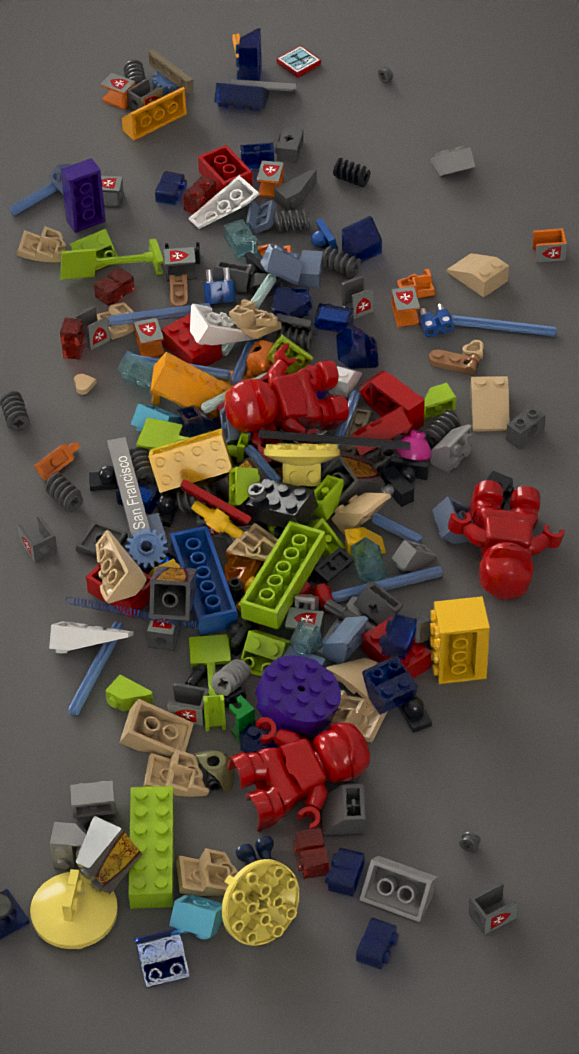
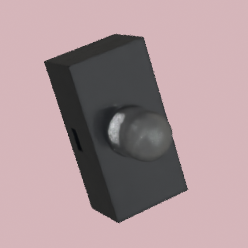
[379,465,414,507]

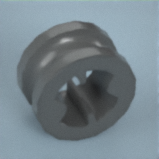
[378,66,393,83]
[248,483,267,502]
[459,831,481,852]

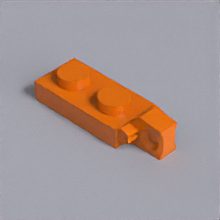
[34,441,80,481]

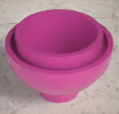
[395,430,431,462]

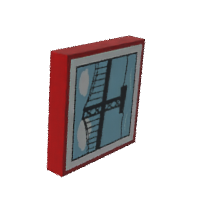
[276,45,321,78]

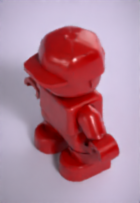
[224,343,349,444]
[447,480,565,600]
[227,717,371,834]

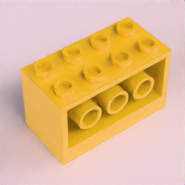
[148,428,233,493]
[429,596,490,684]

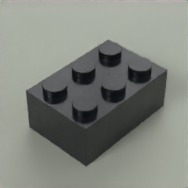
[246,479,318,529]

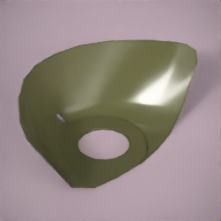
[193,750,235,794]

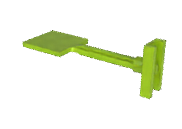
[60,239,164,280]
[136,417,249,462]
[189,634,231,732]

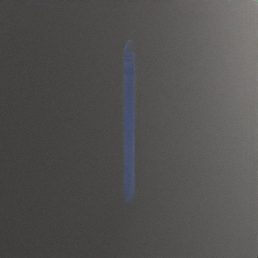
[65,597,208,631]

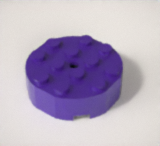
[255,655,341,736]

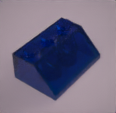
[236,28,262,81]
[214,83,269,111]

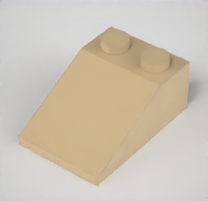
[446,253,509,297]
[470,376,510,432]
[331,492,391,535]
[119,699,194,757]

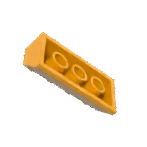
[121,87,187,140]
[151,352,228,422]

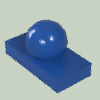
[311,218,338,251]

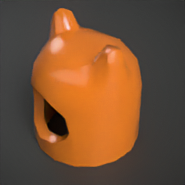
[246,340,274,378]

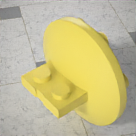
[264,442,340,486]
[222,859,299,946]
[30,869,118,949]

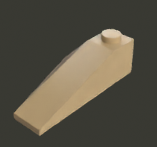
[96,530,147,603]

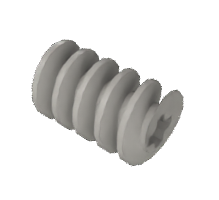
[211,659,251,696]

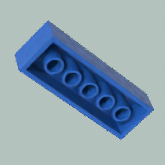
[170,526,238,635]

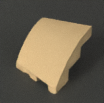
[16,226,66,262]
[229,299,282,339]
[226,523,278,561]
[326,658,399,706]
[330,690,388,743]
[143,749,209,797]
[176,848,238,896]

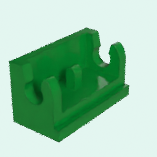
[229,695,256,744]

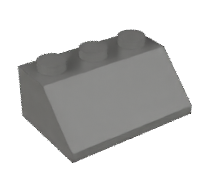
[359,856,438,922]

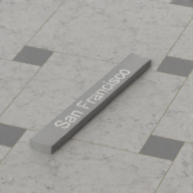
[107,437,151,552]

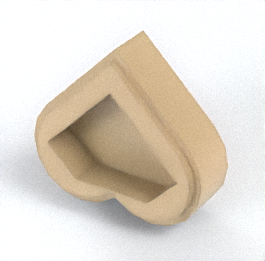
[256,313,278,327]
[462,340,484,359]
[74,374,97,395]

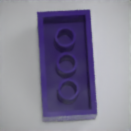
[60,158,106,233]

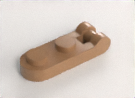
[170,274,188,307]
[429,349,480,375]

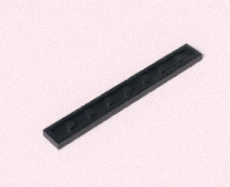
[258,430,410,450]

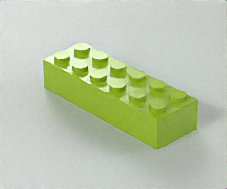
[240,521,326,629]
[129,786,174,909]

